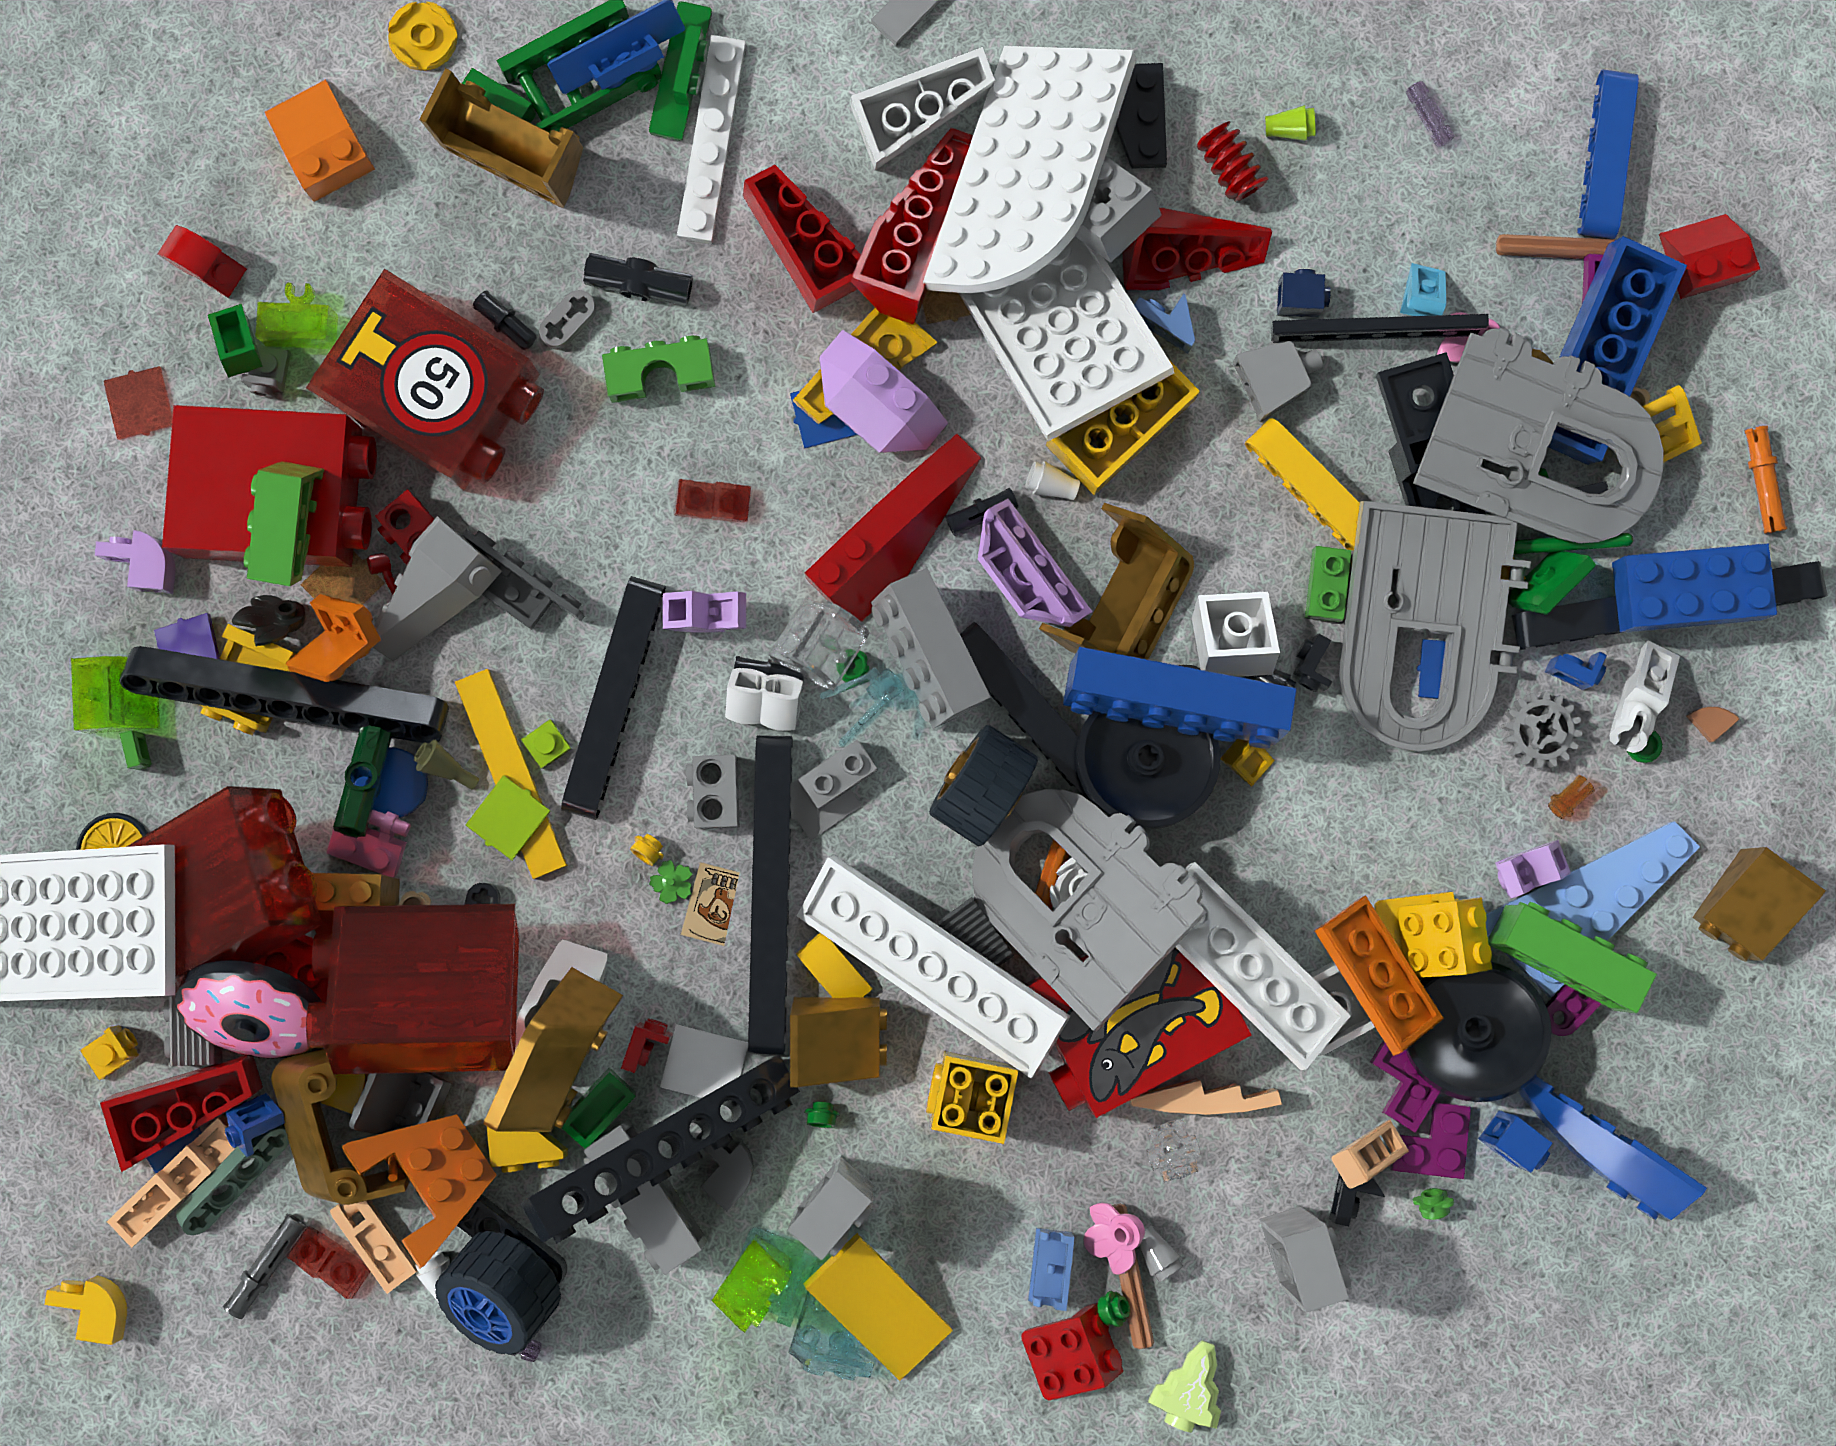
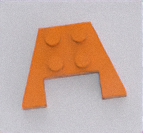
[342,1114,497,1269]

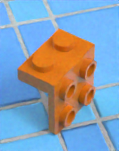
[286,594,381,682]

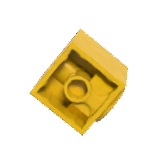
[926,1051,1018,1144]

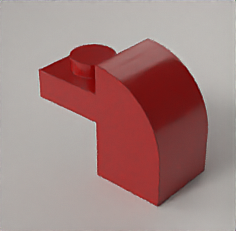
[157,225,247,298]

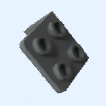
[349,1059,452,1134]

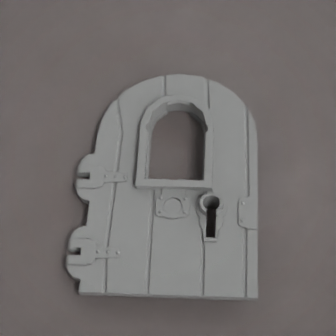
[1413,327,1663,543]
[972,789,1207,1032]

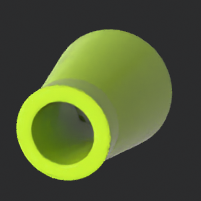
[1265,105,1316,140]

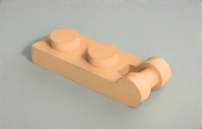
[330,1200,418,1294]

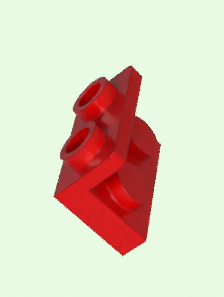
[621,1018,673,1073]

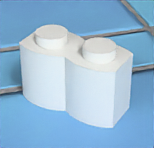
[725,668,803,731]

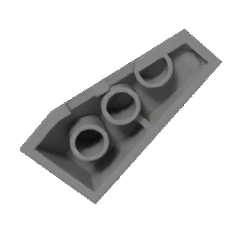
[373,516,502,661]

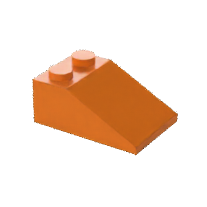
[265,79,375,202]

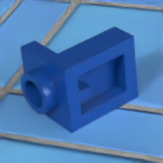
[1545,652,1607,690]
[225,1093,285,1157]

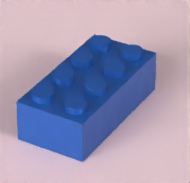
[1612,543,1777,633]

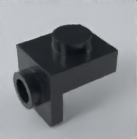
[1293,633,1332,692]

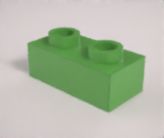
[1305,546,1351,623]

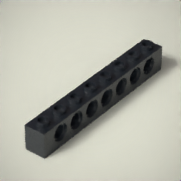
[520,1054,800,1244]

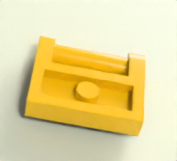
[1642,385,1702,463]

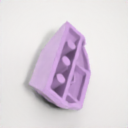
[819,330,948,453]
[978,499,1093,627]

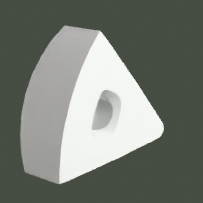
[516,939,607,1048]

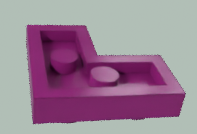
[1370,1040,1440,1133]
[1390,1102,1471,1179]

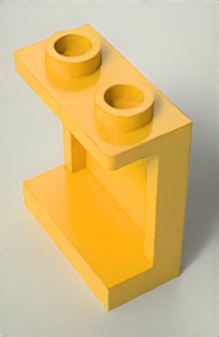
[197,624,297,736]

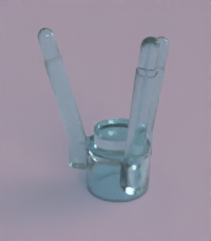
[820,667,904,746]

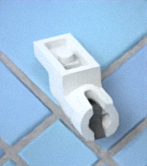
[1610,640,1680,753]

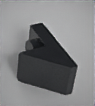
[1329,1174,1385,1227]

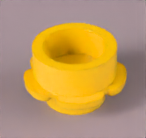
[630,834,664,866]

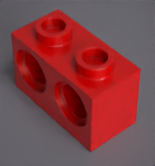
[375,489,435,565]

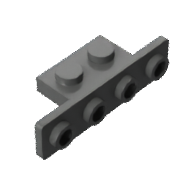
[462,529,585,630]

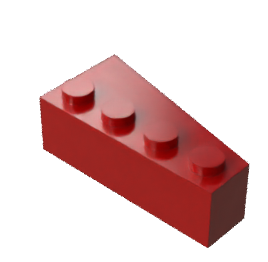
[743,164,861,313]
[100,1056,263,1172]

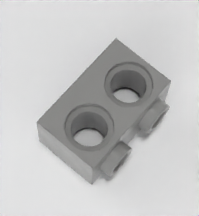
[686,754,740,829]

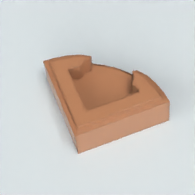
[1686,707,1739,743]

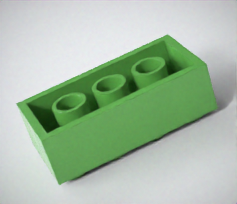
[1488,902,1657,1014]

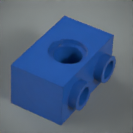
[1478,1110,1553,1173]

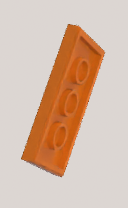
[1314,895,1444,1056]

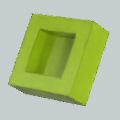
[521,719,572,769]

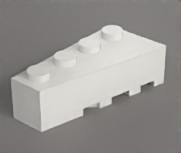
[850,47,995,170]

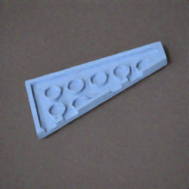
[1486,821,1700,997]

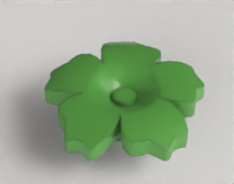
[649,860,692,904]

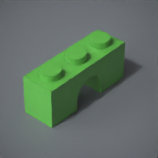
[602,335,716,403]

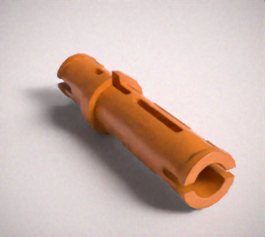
[1745,426,1787,534]

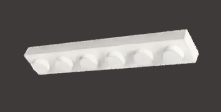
[677,35,746,244]

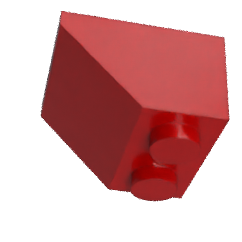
[1659,214,1760,300]

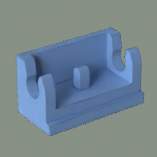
[1028,1228,1075,1311]

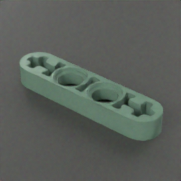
[176,1124,289,1235]

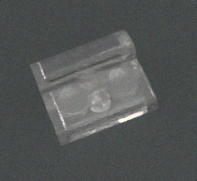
[768,597,870,691]

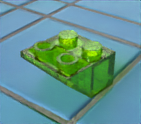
[71,656,160,734]
[711,1234,793,1333]

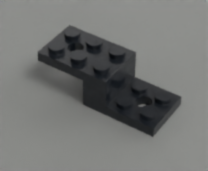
[1376,352,1486,515]

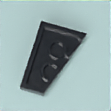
[1116,63,1167,169]

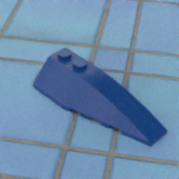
[1519,1076,1707,1220]

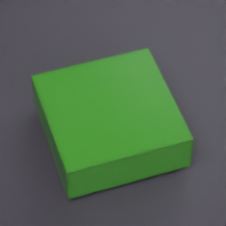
[119,730,152,770]

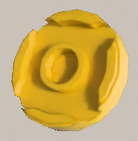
[388,1,458,71]

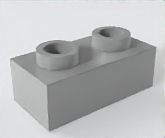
[798,739,878,810]

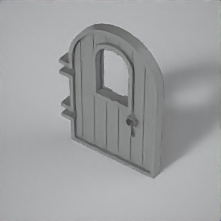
[1339,501,1531,751]

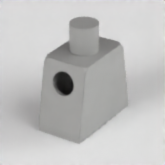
[1233,341,1323,422]

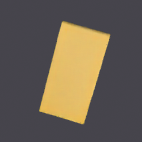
[803,1233,953,1381]

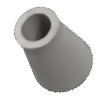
[1139,1225,1183,1282]

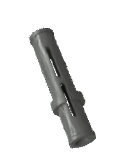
[223,1213,307,1319]

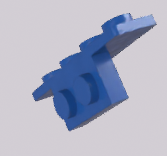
[547,0,685,94]

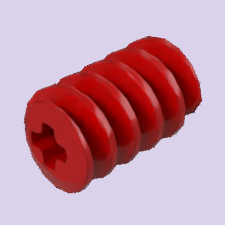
[1197,121,1269,202]

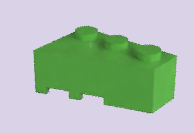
[244,461,324,586]

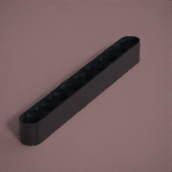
[1512,561,1828,650]
[119,646,449,744]
[748,735,793,1055]

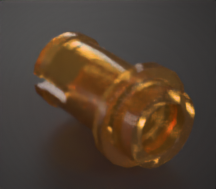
[1548,775,1595,819]

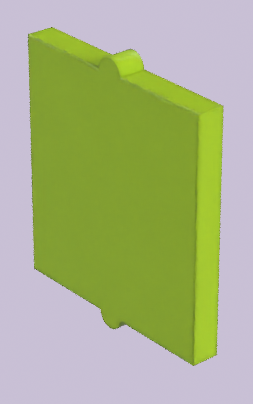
[465,775,551,861]

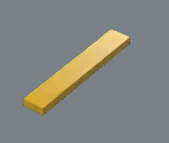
[455,668,568,879]

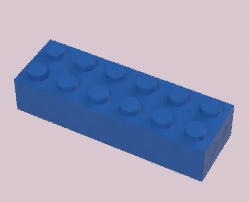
[1548,236,1687,465]
[1063,647,1297,749]

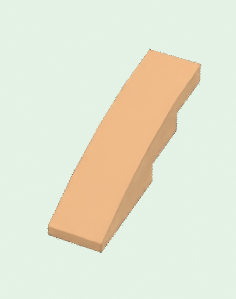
[1129,1078,1282,1115]
[107,1114,235,1248]

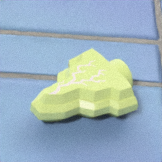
[1148,1340,1221,1433]

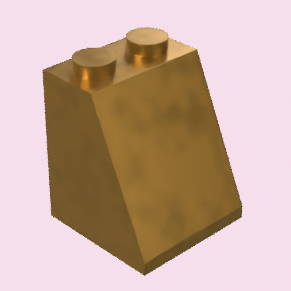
[1692,847,1826,962]
[306,873,400,951]
[790,997,887,1087]

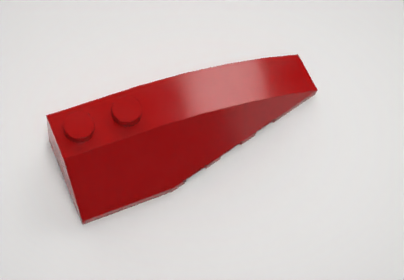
[851,128,973,325]
[804,434,981,629]

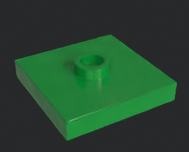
[1507,551,1596,614]

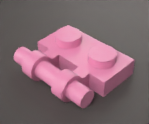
[327,806,411,878]

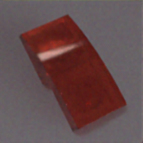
[674,479,751,522]
[287,1226,371,1299]

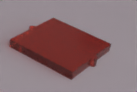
[103,366,173,440]

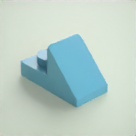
[1400,263,1446,316]

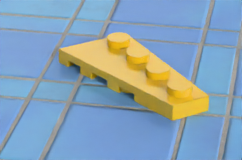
[793,308,938,425]

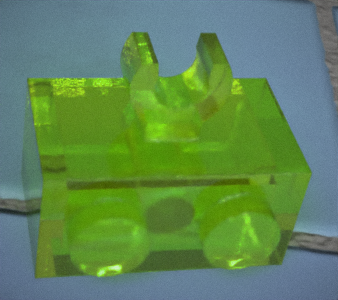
[255,282,338,349]

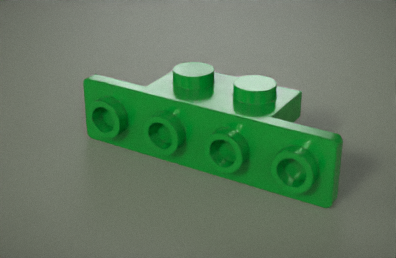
[649,1,712,141]

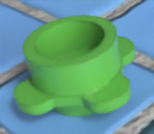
[1413,1188,1454,1220]

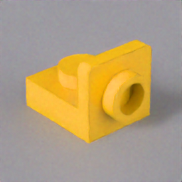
[80,1025,139,1080]

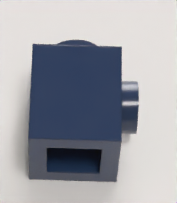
[1277,269,1331,317]

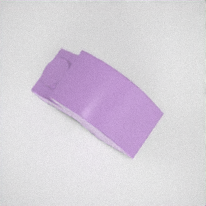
[95,530,176,594]
[663,591,746,633]
[1495,840,1571,898]

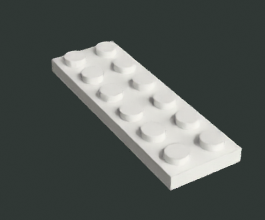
[1176,862,1351,1070]

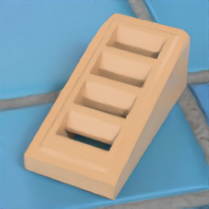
[1331,1120,1409,1188]

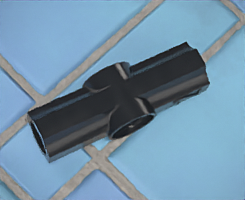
[583,253,693,306]

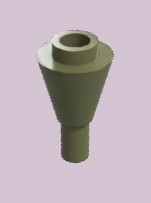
[414,740,479,790]

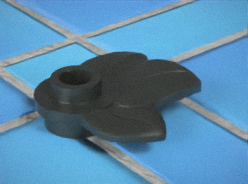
[232,595,306,646]

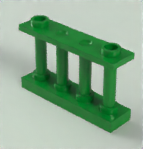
[496,0,661,133]

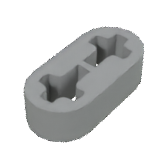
[539,290,596,350]

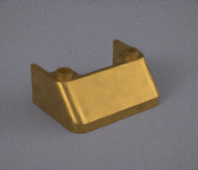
[419,68,583,208]
[1039,503,1194,660]
[483,967,623,1132]
[271,1038,410,1205]

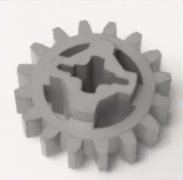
[1501,691,1582,769]

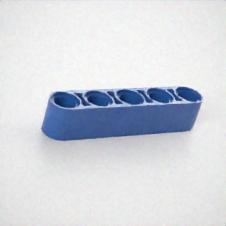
[1577,69,1639,239]

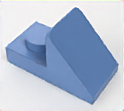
[1134,294,1195,354]

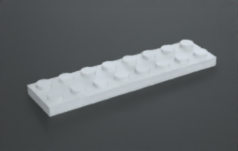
[797,855,1070,1079]

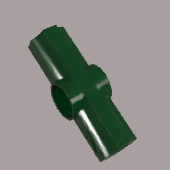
[333,725,392,838]

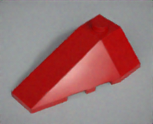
[1122,208,1273,291]

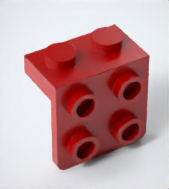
[1021,1303,1124,1400]

